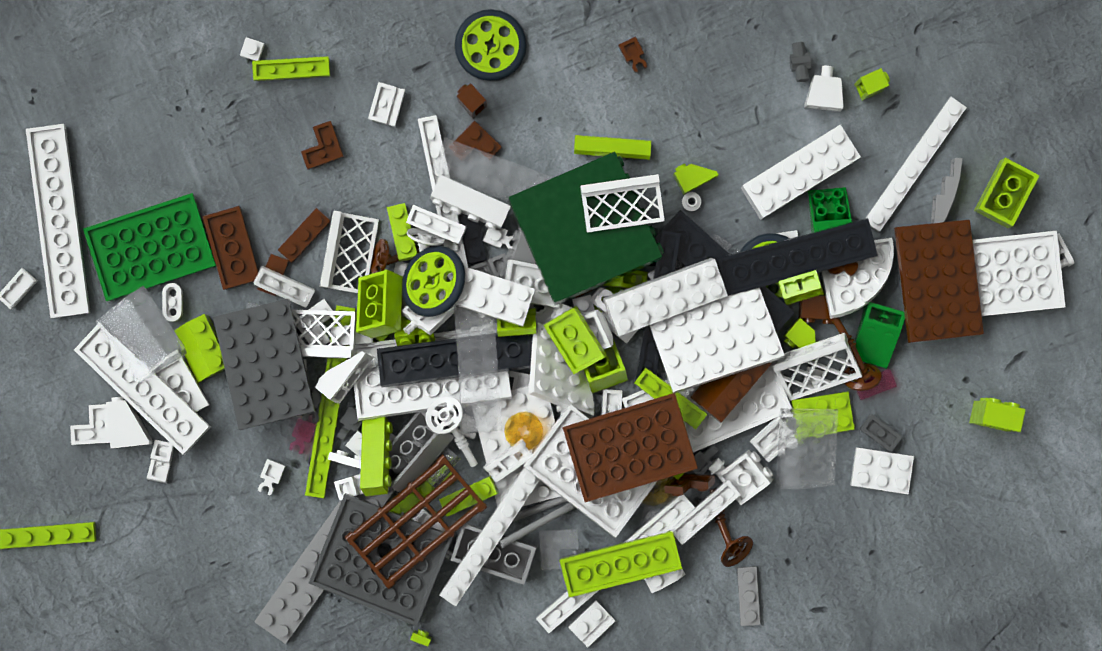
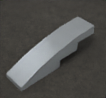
[931,158,963,223]

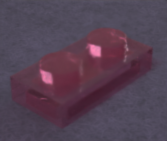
[854,369,897,400]

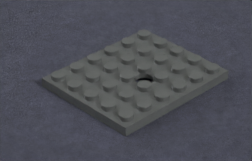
[309,493,453,626]

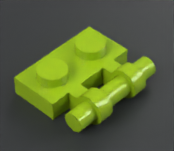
[497,308,537,337]

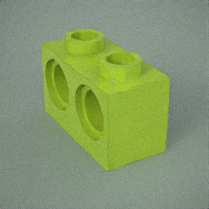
[779,270,824,305]

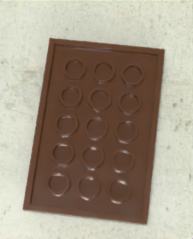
[894,220,984,343]
[562,393,698,502]

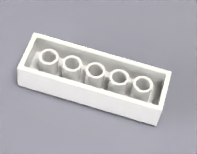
[741,125,861,220]
[603,258,728,336]

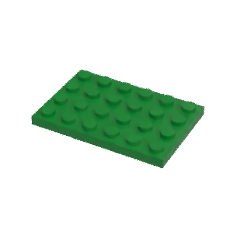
[83,193,216,302]

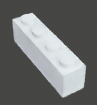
[430,175,511,230]

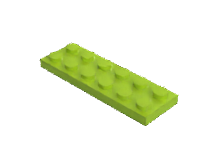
[559,531,682,598]

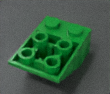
[808,187,852,233]
[854,302,905,369]

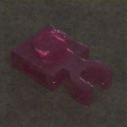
[289,418,316,454]

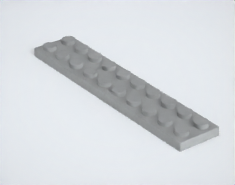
[254,473,395,644]

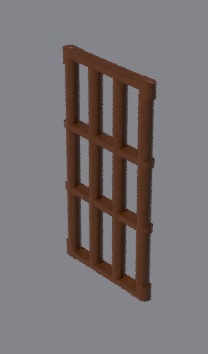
[345,455,487,589]

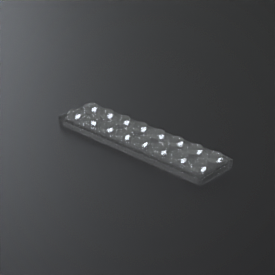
[452,278,503,434]

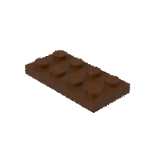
[202,206,259,290]

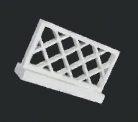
[580,174,665,232]
[319,211,379,293]
[292,310,357,359]
[772,333,862,401]

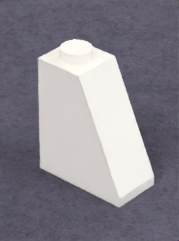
[106,397,153,448]

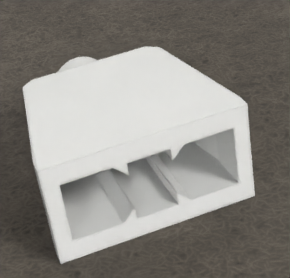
[804,66,843,112]

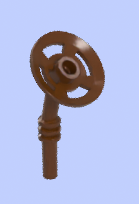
[371,239,431,274]
[832,317,882,391]
[709,488,753,567]

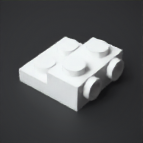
[717,450,773,505]

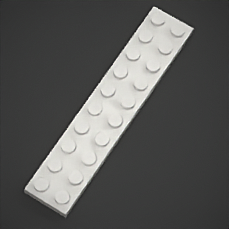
[26,124,90,318]

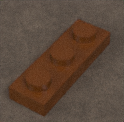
[278,208,331,263]

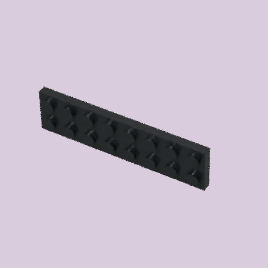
[655,210,795,333]
[717,218,878,296]
[377,333,532,388]

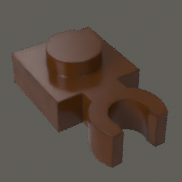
[618,36,647,73]

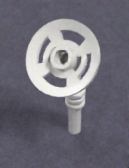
[407,228,445,293]
[426,397,478,467]

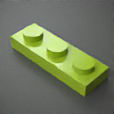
[387,203,417,262]
[439,476,499,517]

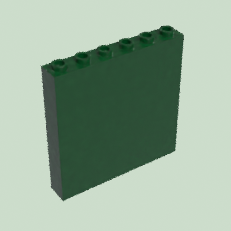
[508,152,664,305]

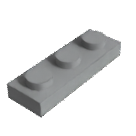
[737,566,760,626]

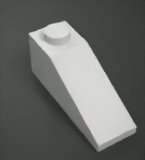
[315,351,374,404]

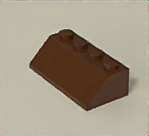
[690,362,772,423]

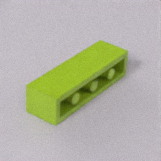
[360,417,393,496]

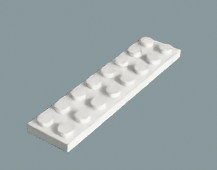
[74,322,211,455]

